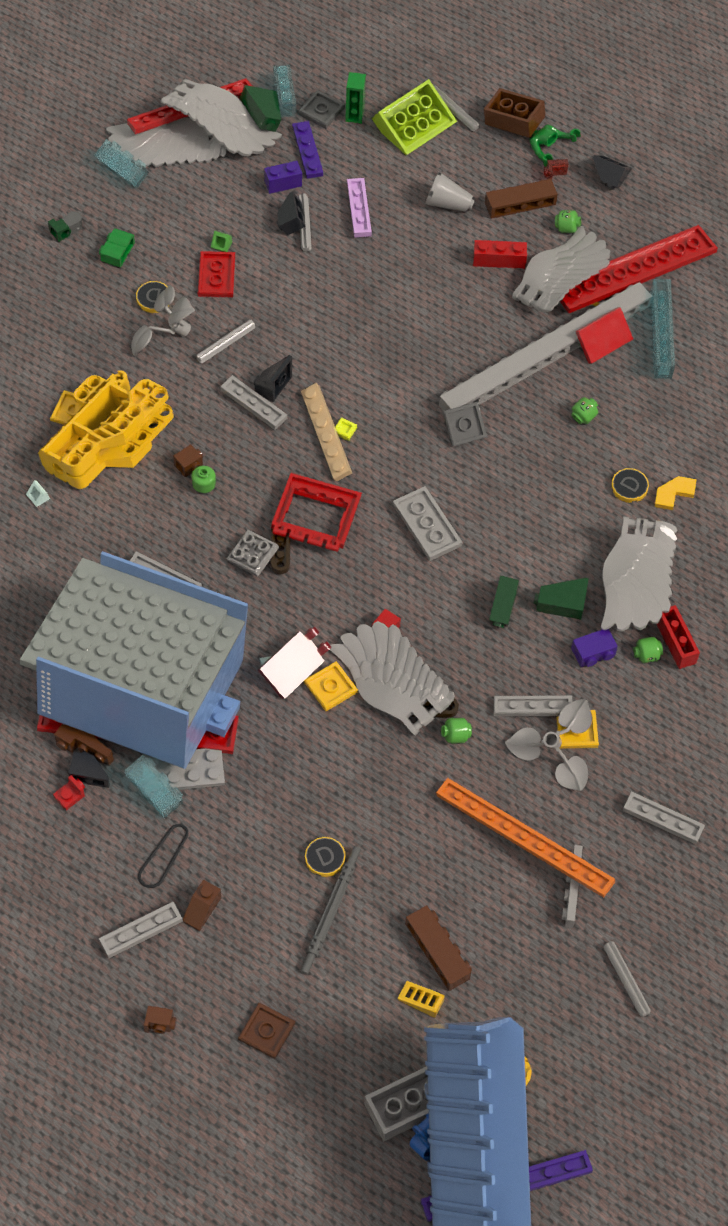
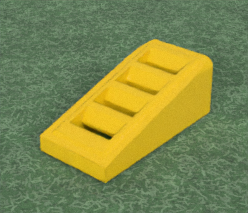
[397,981,445,1018]

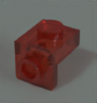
[544,159,569,180]

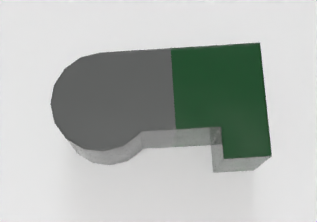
[48,211,82,242]

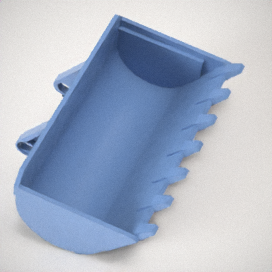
[424,1017,531,1226]

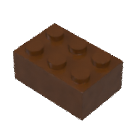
[484,88,545,138]

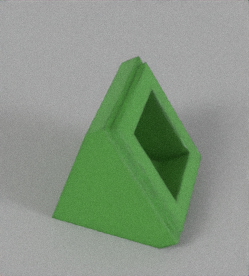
[211,231,232,252]

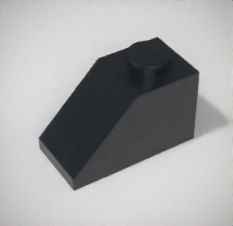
[277,191,306,235]
[68,752,110,788]

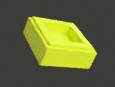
[335,418,357,441]

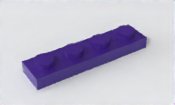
[292,121,323,179]

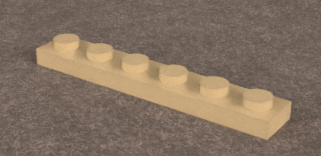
[301,383,352,481]

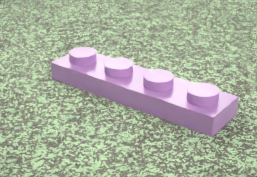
[347,178,372,237]

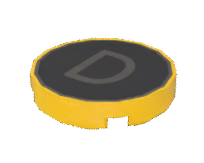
[136,281,169,313]
[611,468,649,503]
[305,837,345,877]

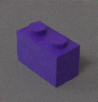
[264,161,302,194]
[571,629,618,667]

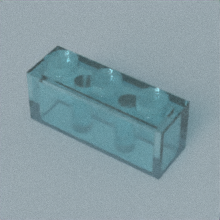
[273,65,296,118]
[94,139,149,188]
[125,755,183,819]

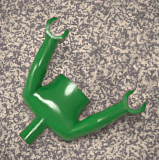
[530,125,581,167]

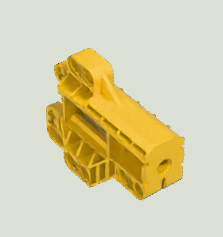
[38,371,174,489]

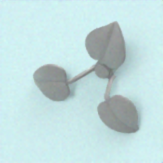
[131,285,195,357]
[505,699,592,791]

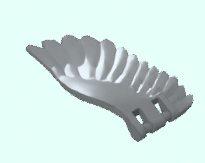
[161,79,282,156]
[106,117,226,168]
[512,226,611,312]
[601,516,677,631]
[330,621,455,735]

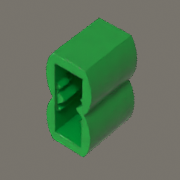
[99,228,135,267]

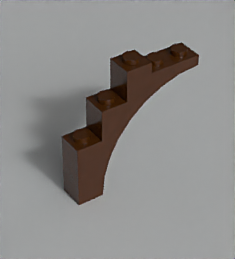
[54,723,114,766]

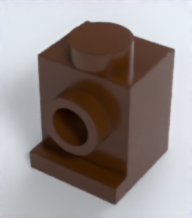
[144,1006,177,1034]

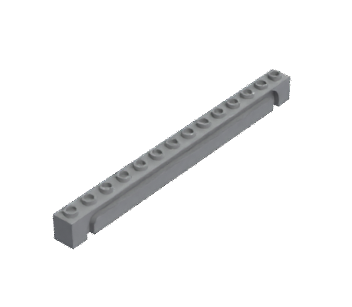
[439,282,652,411]

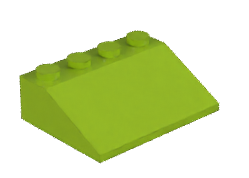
[371,79,457,155]

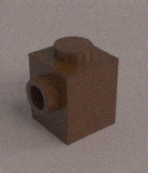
[173,444,203,477]

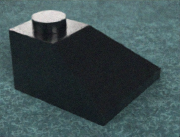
[593,155,632,189]
[254,355,292,402]

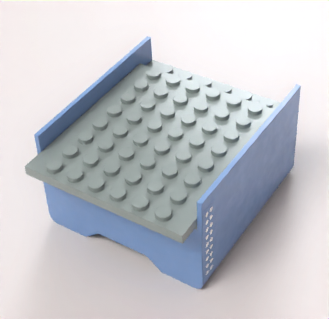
[20,551,248,769]

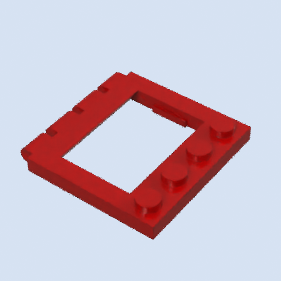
[271,473,362,552]

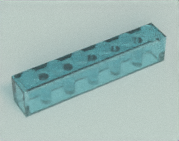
[650,279,675,379]

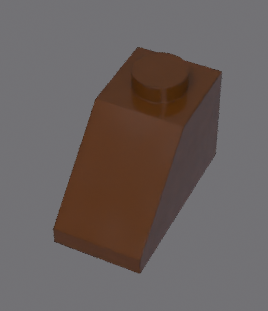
[183,880,221,931]

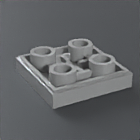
[226,530,279,577]

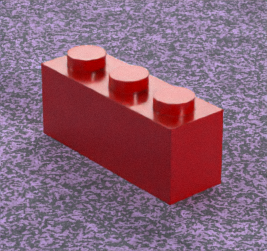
[473,240,527,269]
[656,605,700,669]

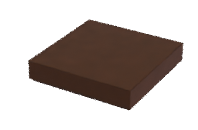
[238,1002,295,1059]

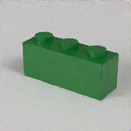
[345,72,366,124]

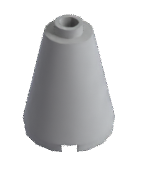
[425,172,475,212]

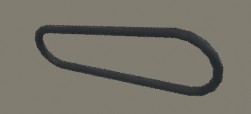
[138,824,189,888]

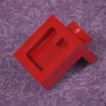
[53,775,85,810]

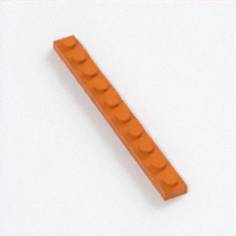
[436,778,615,898]

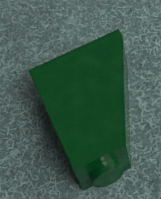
[239,85,281,132]
[489,575,519,628]
[534,578,589,620]

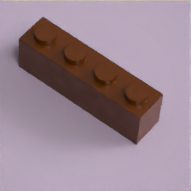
[485,179,558,219]
[405,905,472,991]

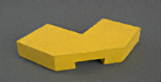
[654,476,697,510]

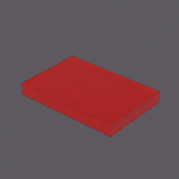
[198,251,235,298]
[575,307,633,364]

